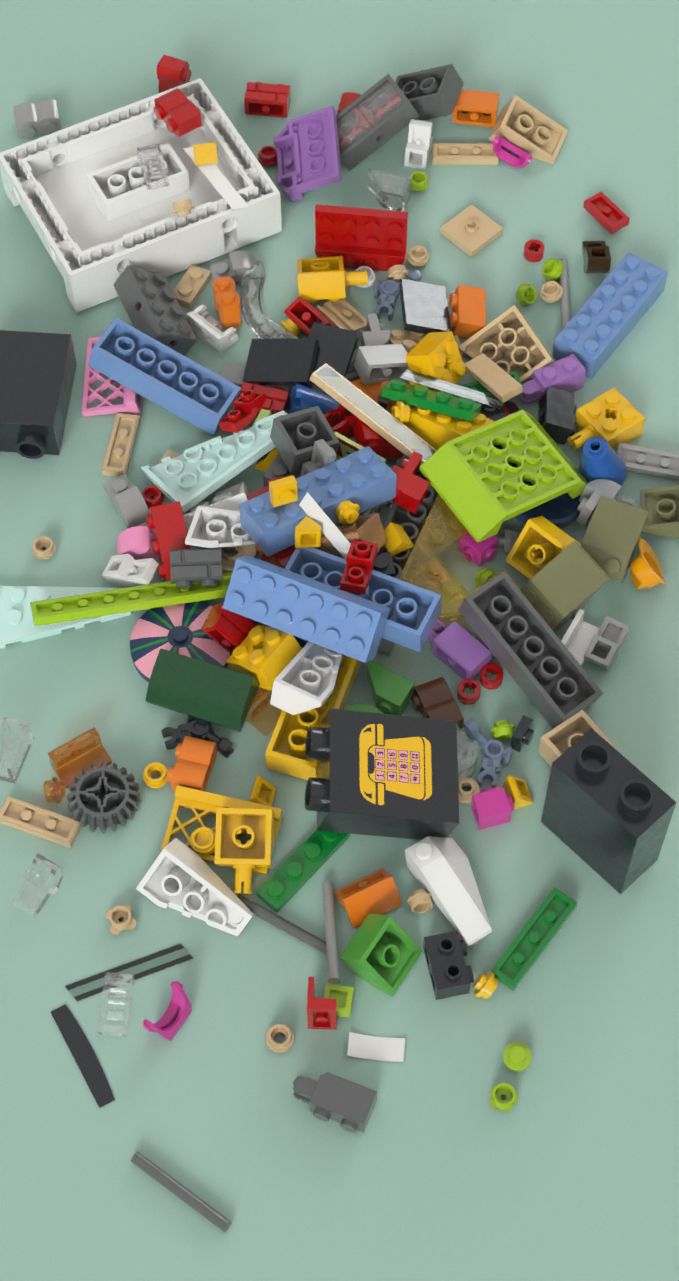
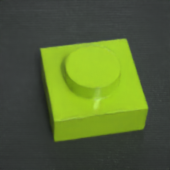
[323,983,354,1018]

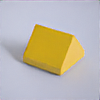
[193,142,218,166]
[295,516,321,548]
[384,522,413,556]
[502,775,534,809]
[249,776,277,806]

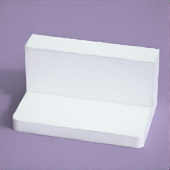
[561,609,600,666]

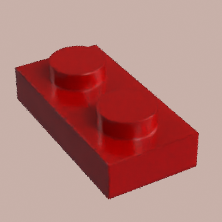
[583,192,630,234]

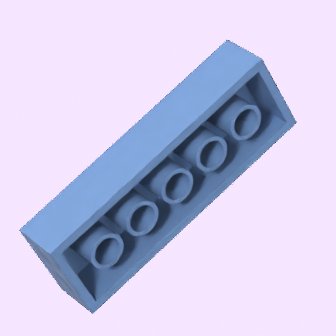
[552,252,668,379]
[88,317,241,436]
[239,446,397,557]
[284,547,441,652]
[222,555,390,663]

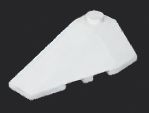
[152,481,249,531]
[185,506,256,548]
[270,642,342,715]
[405,836,492,946]
[136,838,254,936]

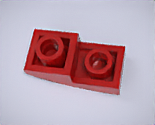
[219,390,267,433]
[340,539,378,595]

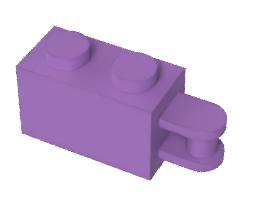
[520,354,586,404]
[428,619,492,680]

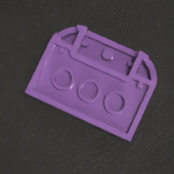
[273,106,342,201]

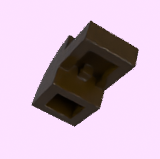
[582,241,611,273]

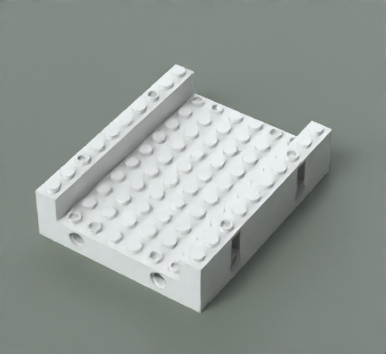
[0,78,282,313]

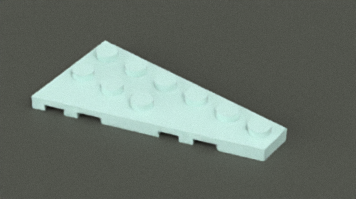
[141,410,287,513]
[0,586,132,649]

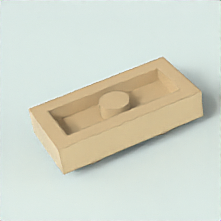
[173,264,212,309]

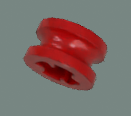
[523,239,545,262]
[480,663,503,690]
[457,678,481,705]

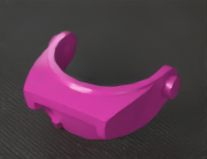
[492,135,532,168]
[143,981,192,1041]

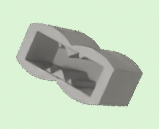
[13,99,61,138]

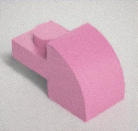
[117,526,159,560]

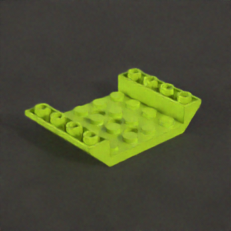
[419,409,588,543]

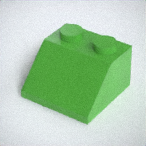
[339,913,422,996]

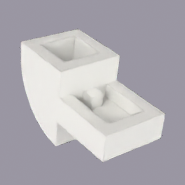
[404,119,433,170]
[102,554,159,588]

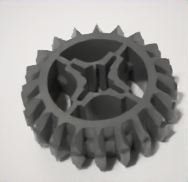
[67,761,141,834]

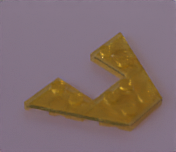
[398,494,521,621]

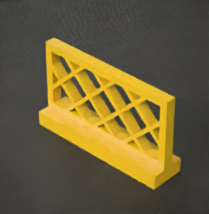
[161,785,284,875]

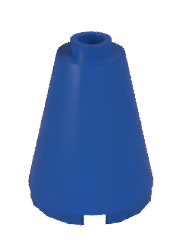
[288,384,340,415]
[578,437,626,486]

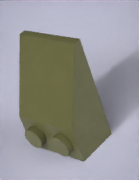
[640,485,679,539]
[581,495,649,583]
[520,540,610,632]

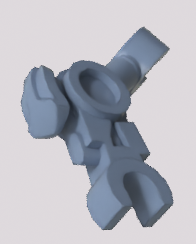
[374,271,422,320]
[462,718,512,788]

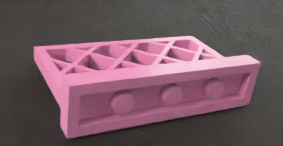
[82,337,142,417]

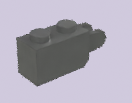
[293,1072,377,1133]

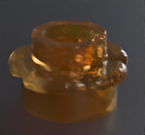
[44,777,66,803]

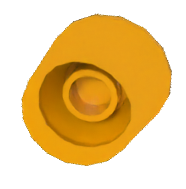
[630,538,667,589]

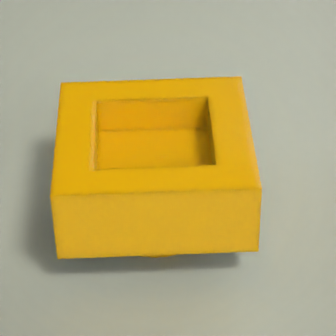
[269,475,298,508]

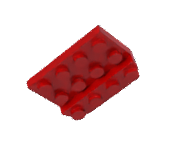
[314,204,408,271]

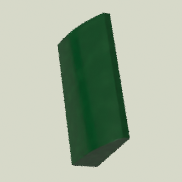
[145,649,260,732]

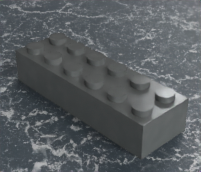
[458,571,603,729]

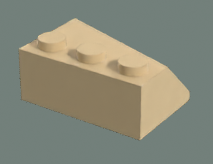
[458,305,556,385]

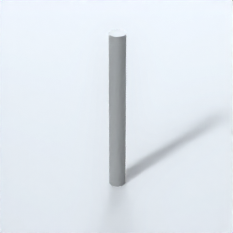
[559,258,571,330]
[322,881,340,984]

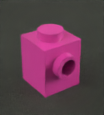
[458,529,498,567]
[471,787,514,830]

